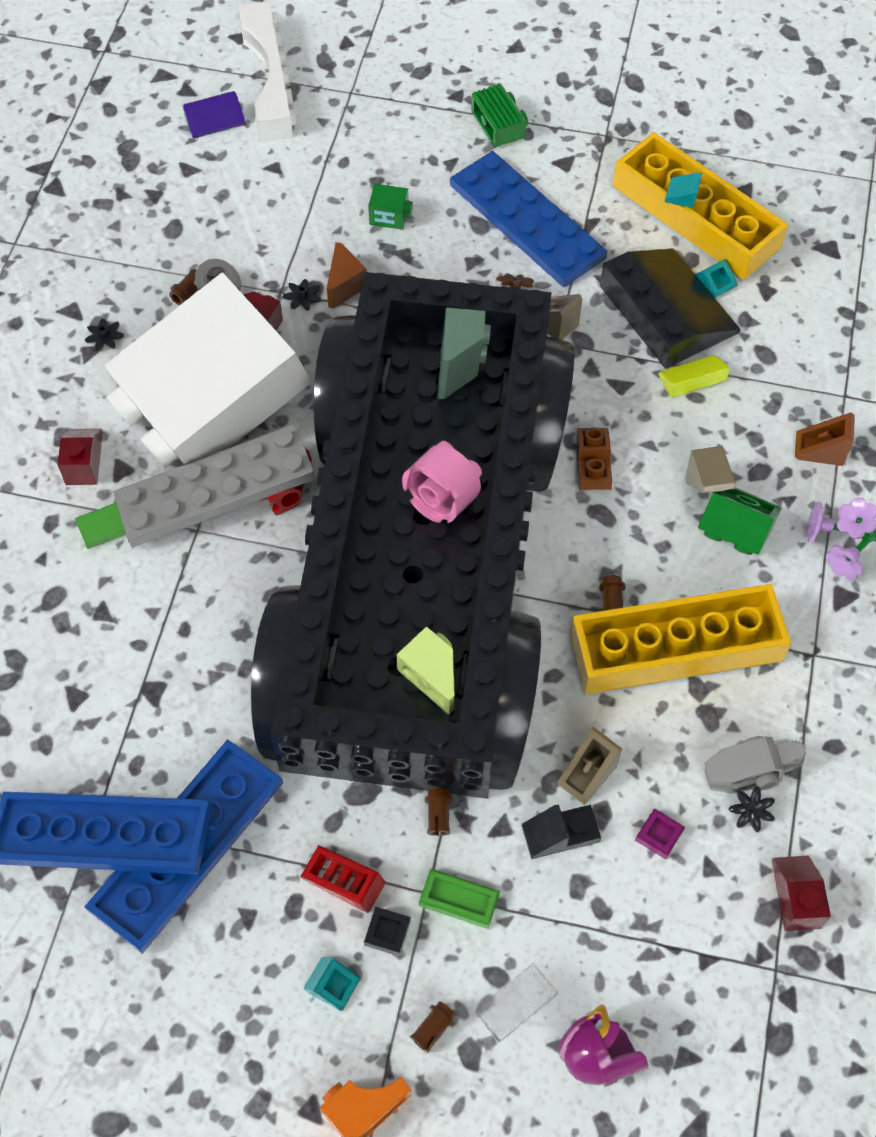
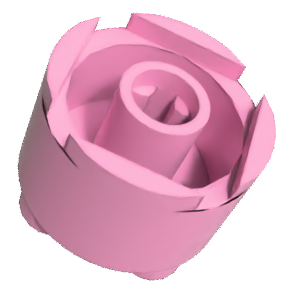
[402,441,482,523]

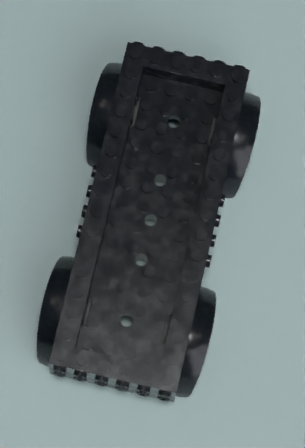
[251,272,574,799]

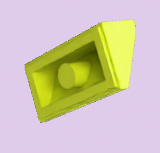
[658,355,730,398]

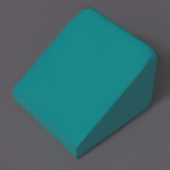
[665,173,702,208]
[695,259,738,298]
[304,957,361,1011]

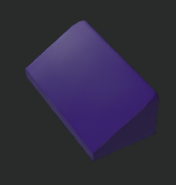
[183,91,246,138]

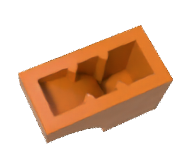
[320,1077,412,1137]

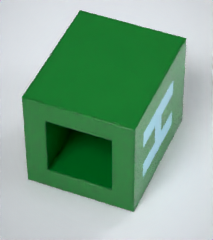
[368,183,413,230]

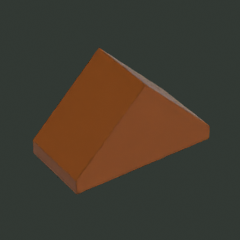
[327,242,367,308]
[795,412,855,466]

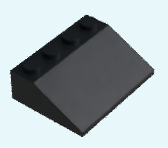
[600,248,741,369]

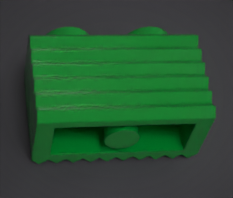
[471,83,528,148]

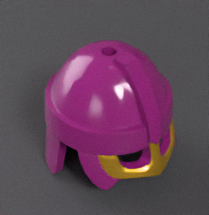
[557,1005,649,1087]

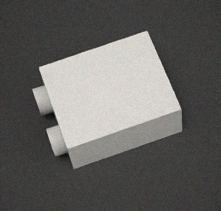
[103,272,312,468]

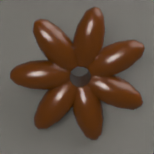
[496,273,534,289]

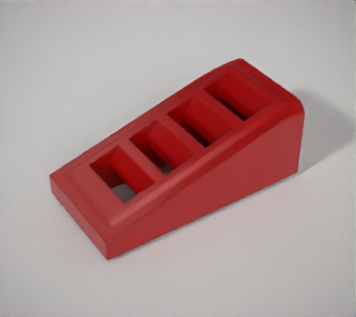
[300,845,385,913]

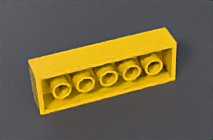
[613,132,789,280]
[570,584,791,695]

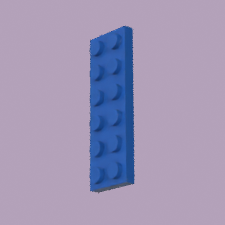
[450,151,608,288]
[84,739,283,954]
[0,791,212,875]

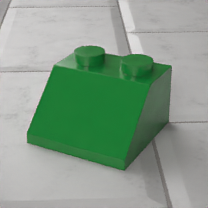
[698,488,782,555]

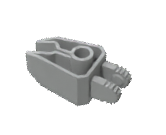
[705,736,806,794]

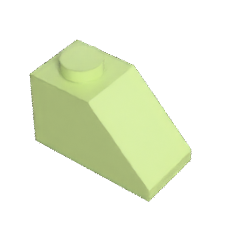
[397,626,454,714]

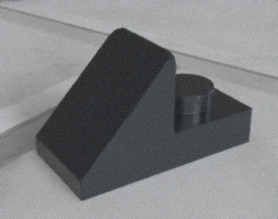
[521,804,601,860]

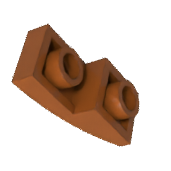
[577,427,613,490]

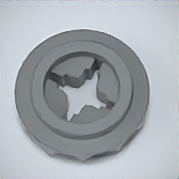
[194,259,241,291]

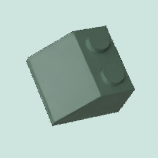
[438,307,491,399]

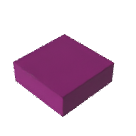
[635,808,685,860]

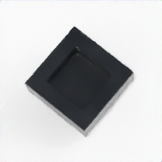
[364,907,411,957]

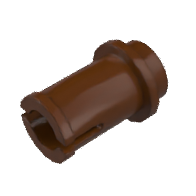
[169,269,198,306]
[599,575,626,611]
[424,788,453,836]
[410,1001,457,1053]

